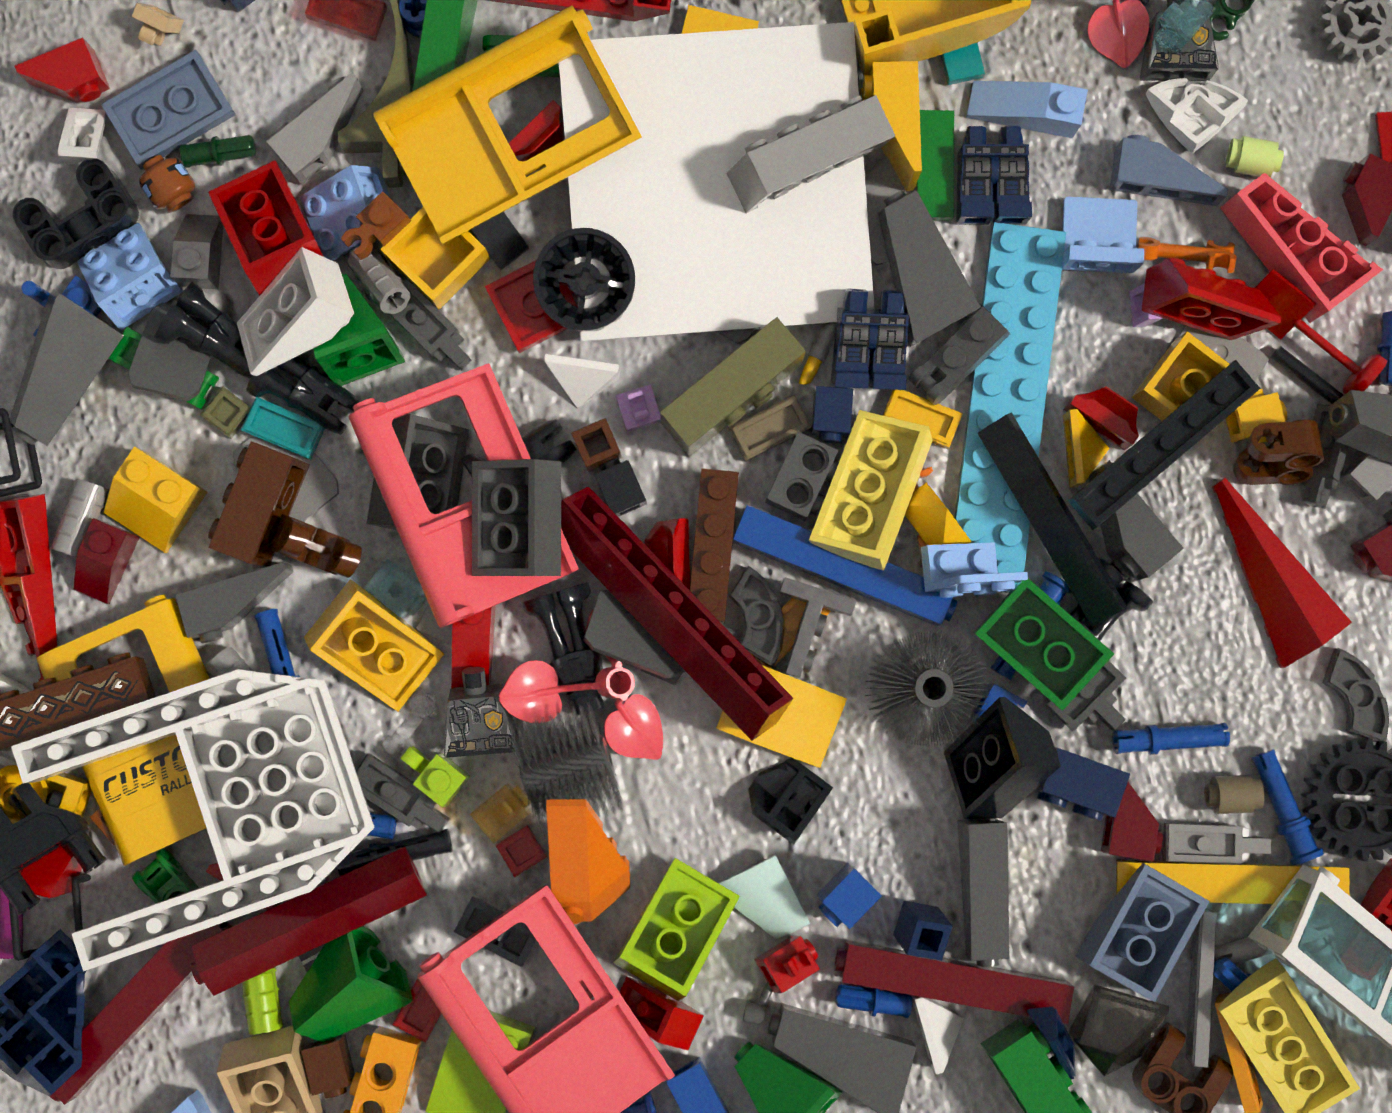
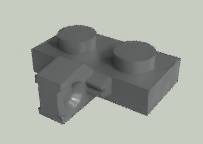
[1045,661,1126,731]

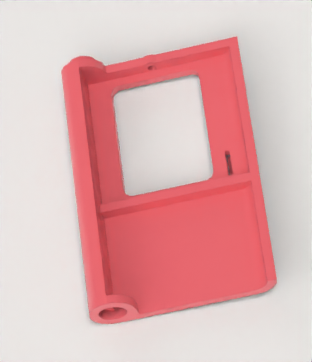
[348,363,579,628]
[417,885,675,1113]

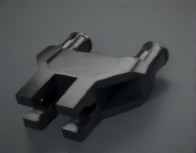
[0,783,107,916]

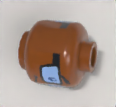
[139,155,195,213]

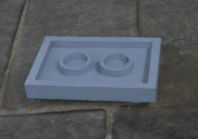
[101,50,236,170]

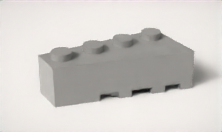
[726,95,895,213]

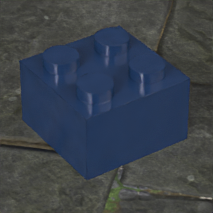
[1035,747,1130,821]

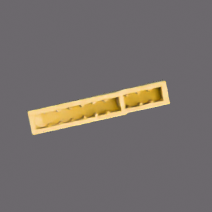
[1116,860,1350,906]

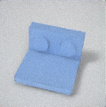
[300,165,390,261]
[1062,196,1144,273]
[77,223,183,331]
[921,542,1028,598]

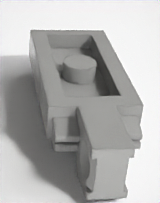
[1163,823,1271,864]

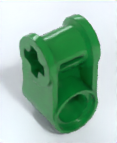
[132,849,199,903]

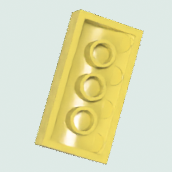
[809,410,933,571]
[1218,958,1360,1113]

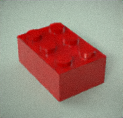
[208,160,324,296]

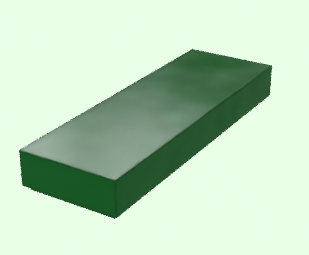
[916,110,954,221]

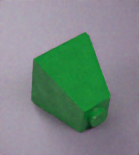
[288,926,413,1043]

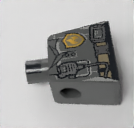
[1140,0,1218,81]
[444,667,518,758]

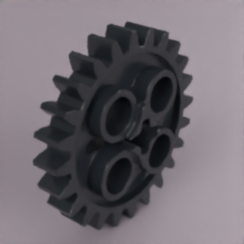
[1301,738,1392,861]

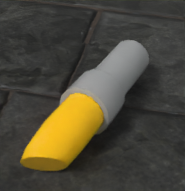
[799,323,837,385]

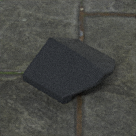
[748,758,833,845]

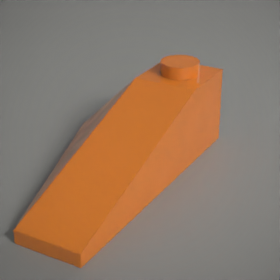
[546,799,630,924]

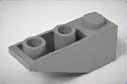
[266,72,363,185]

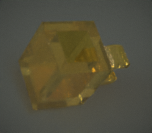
[470,783,532,844]

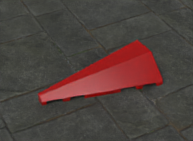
[1212,478,1352,668]
[0,494,58,681]

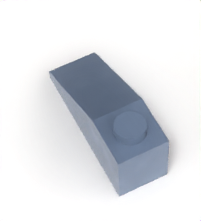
[1110,135,1228,206]

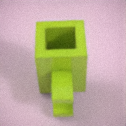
[400,746,471,808]

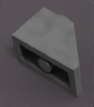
[170,214,223,289]

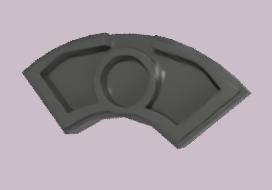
[729,565,784,668]
[1322,648,1389,742]

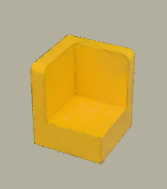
[46,772,92,817]

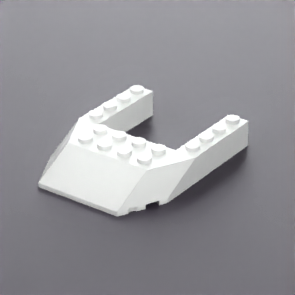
[11,669,375,972]

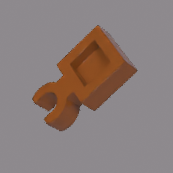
[341,191,411,260]

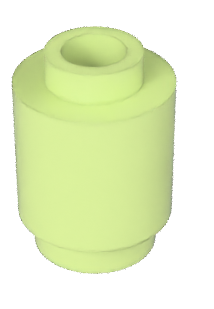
[1226,136,1284,177]

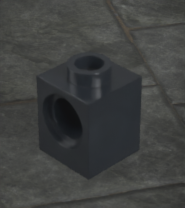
[594,458,647,517]

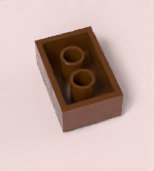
[208,441,310,567]

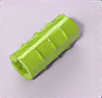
[241,967,283,1035]

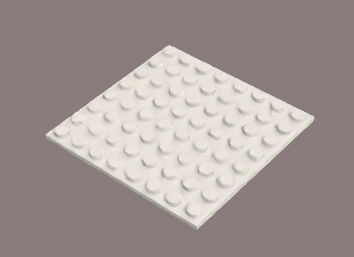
[559,22,875,341]

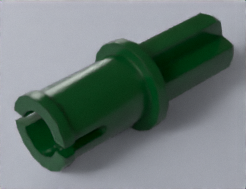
[180,135,256,168]

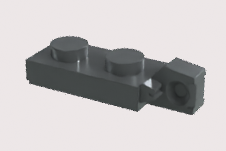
[389,279,472,371]
[1302,404,1349,509]
[356,753,450,832]

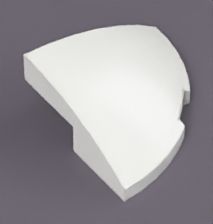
[1146,78,1248,154]

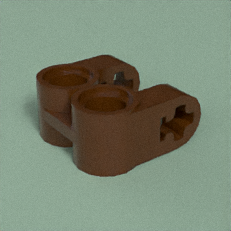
[1233,419,1324,485]
[267,514,362,578]
[1132,1023,1233,1113]

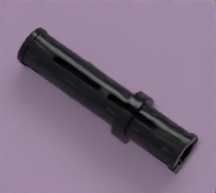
[337,828,453,876]

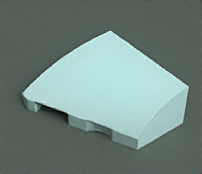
[718,855,810,939]

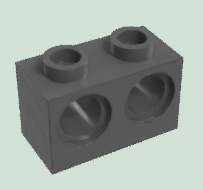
[765,432,839,521]

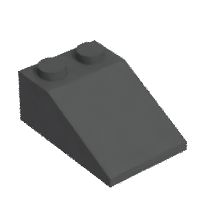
[1089,460,1184,582]

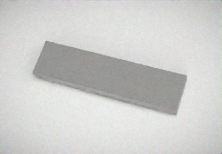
[1185,909,1217,1068]

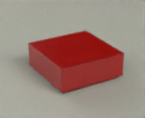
[495,825,548,877]

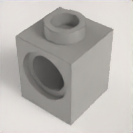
[1340,452,1392,504]

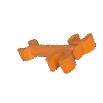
[1138,237,1237,273]

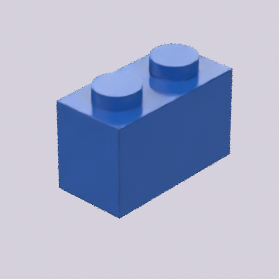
[817,862,882,929]

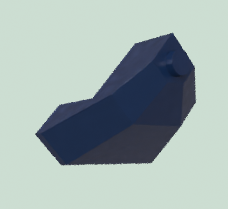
[0,929,86,1096]

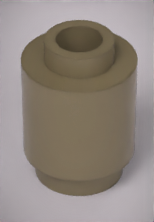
[1204,775,1264,814]

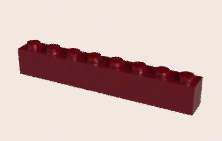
[561,486,794,741]

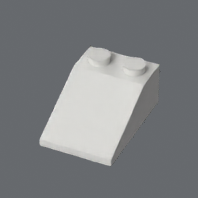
[237,247,354,376]

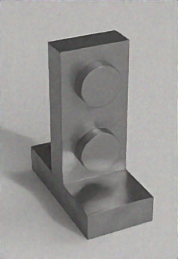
[779,577,857,678]

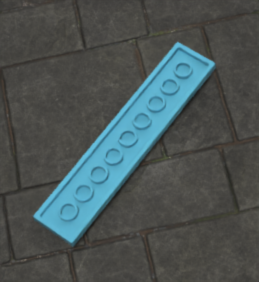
[954,222,1066,593]

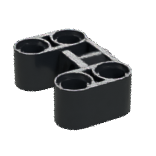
[13,159,139,269]

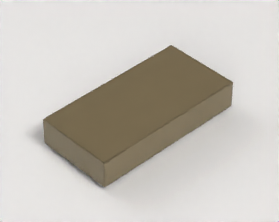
[729,395,812,462]

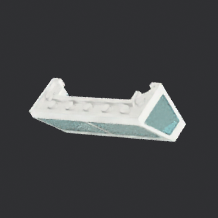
[1248,865,1392,1050]

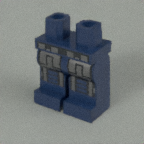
[956,126,1032,225]
[831,288,909,390]

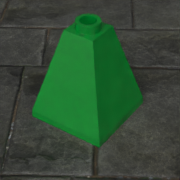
[314,273,405,386]
[734,1041,844,1113]

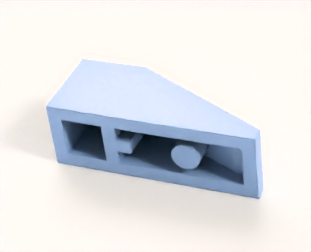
[966,81,1088,138]

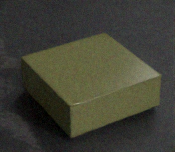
[200,386,251,439]

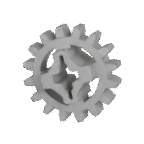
[1317,0,1392,64]

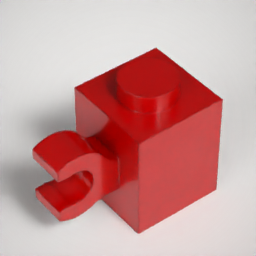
[754,936,820,993]

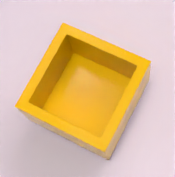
[380,207,490,310]

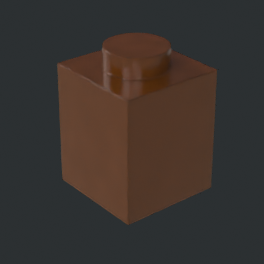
[571,418,622,473]
[301,1034,355,1098]

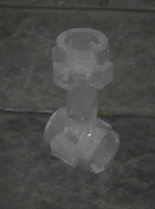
[381,693,439,758]

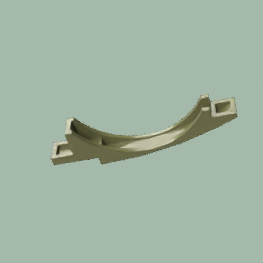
[338,0,414,188]

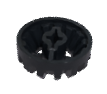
[533,228,635,332]

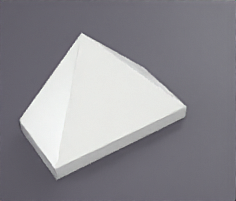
[58,107,107,165]
[544,354,620,409]
[912,995,964,1074]

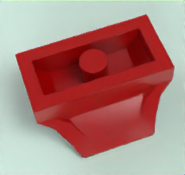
[509,100,565,162]
[1063,386,1139,450]
[644,518,690,590]

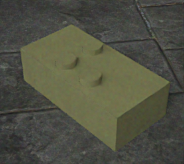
[660,317,806,457]

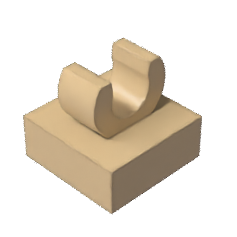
[132,3,184,46]

